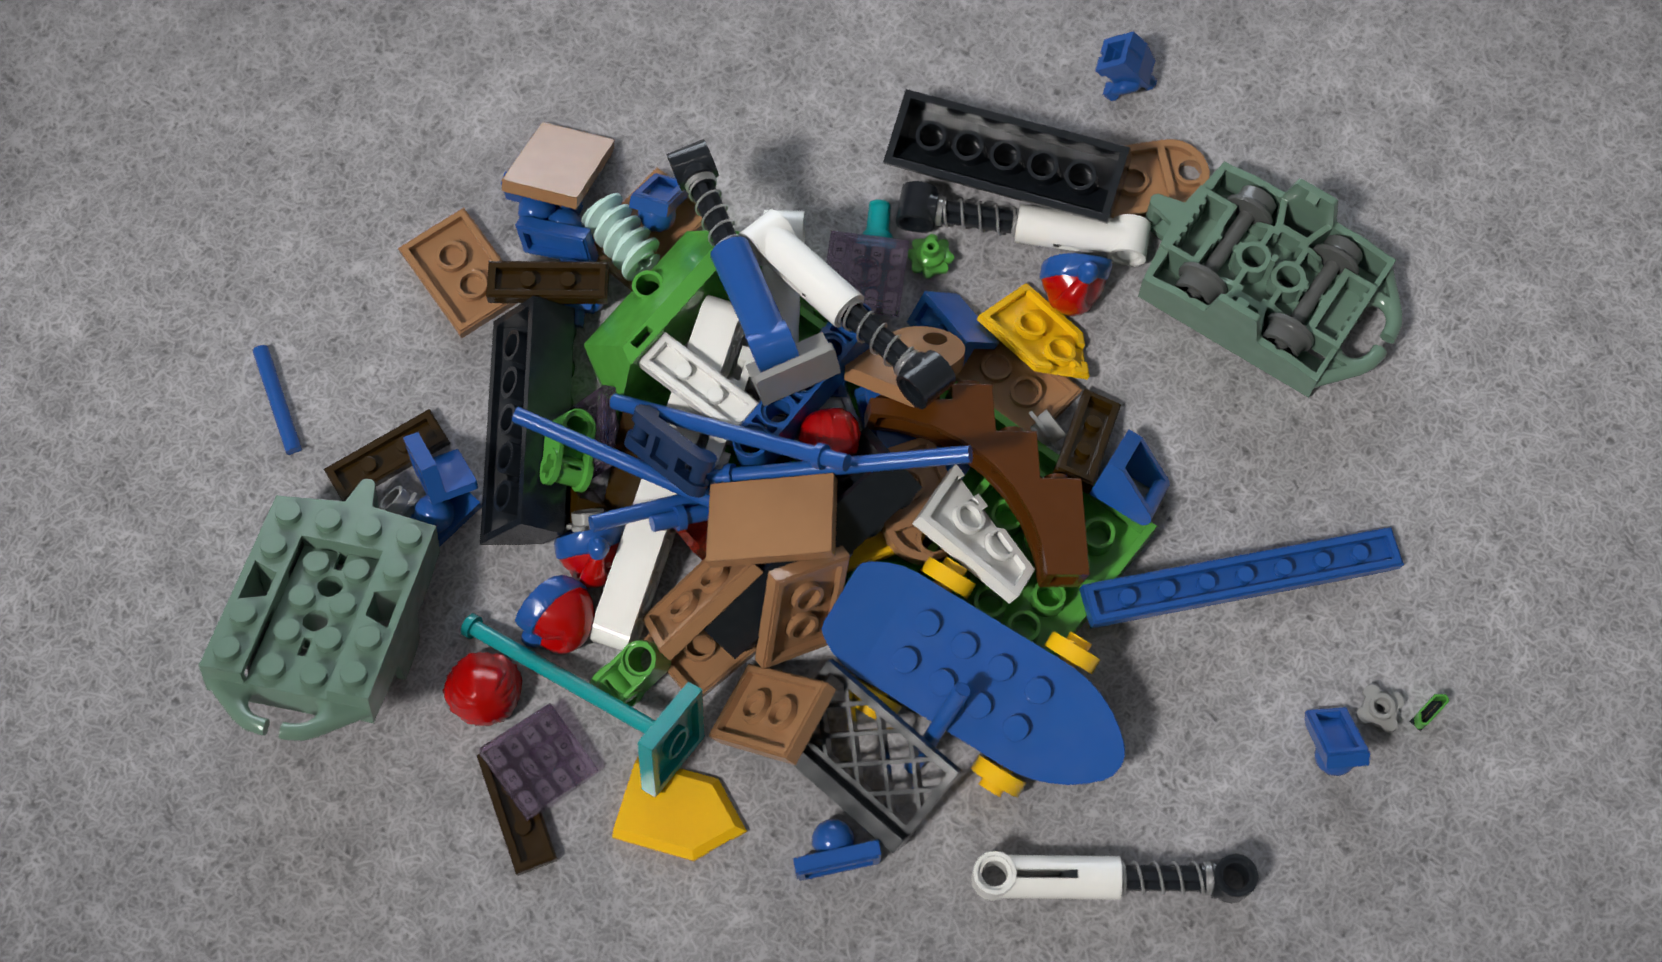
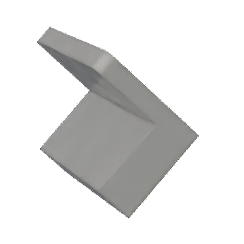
[746,332,841,406]

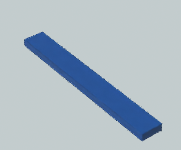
[1079,527,1404,629]

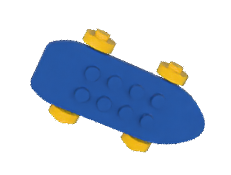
[822,556,1125,798]

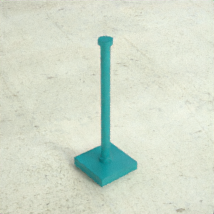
[460,613,705,798]

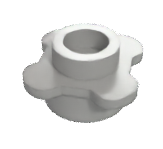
[1029,409,1067,451]
[378,486,419,518]
[566,508,604,532]
[1356,684,1404,732]

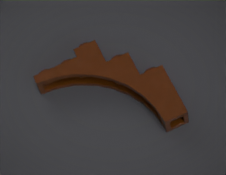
[864,380,1090,587]

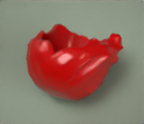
[798,407,861,461]
[442,652,522,726]

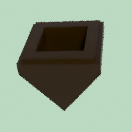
[565,486,608,523]

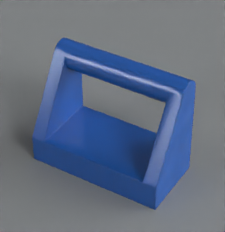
[1089,429,1170,526]

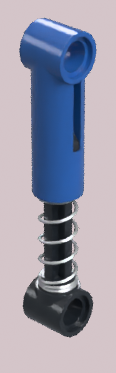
[666,139,800,373]

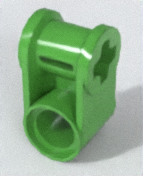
[540,408,596,493]
[589,640,671,707]

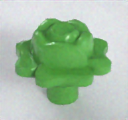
[906,234,954,279]

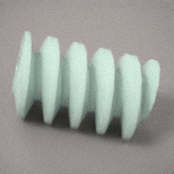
[581,193,660,281]

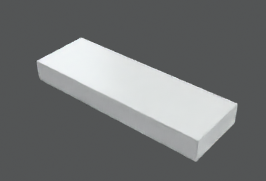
[638,332,759,426]

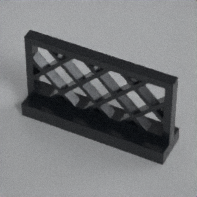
[793,658,962,853]

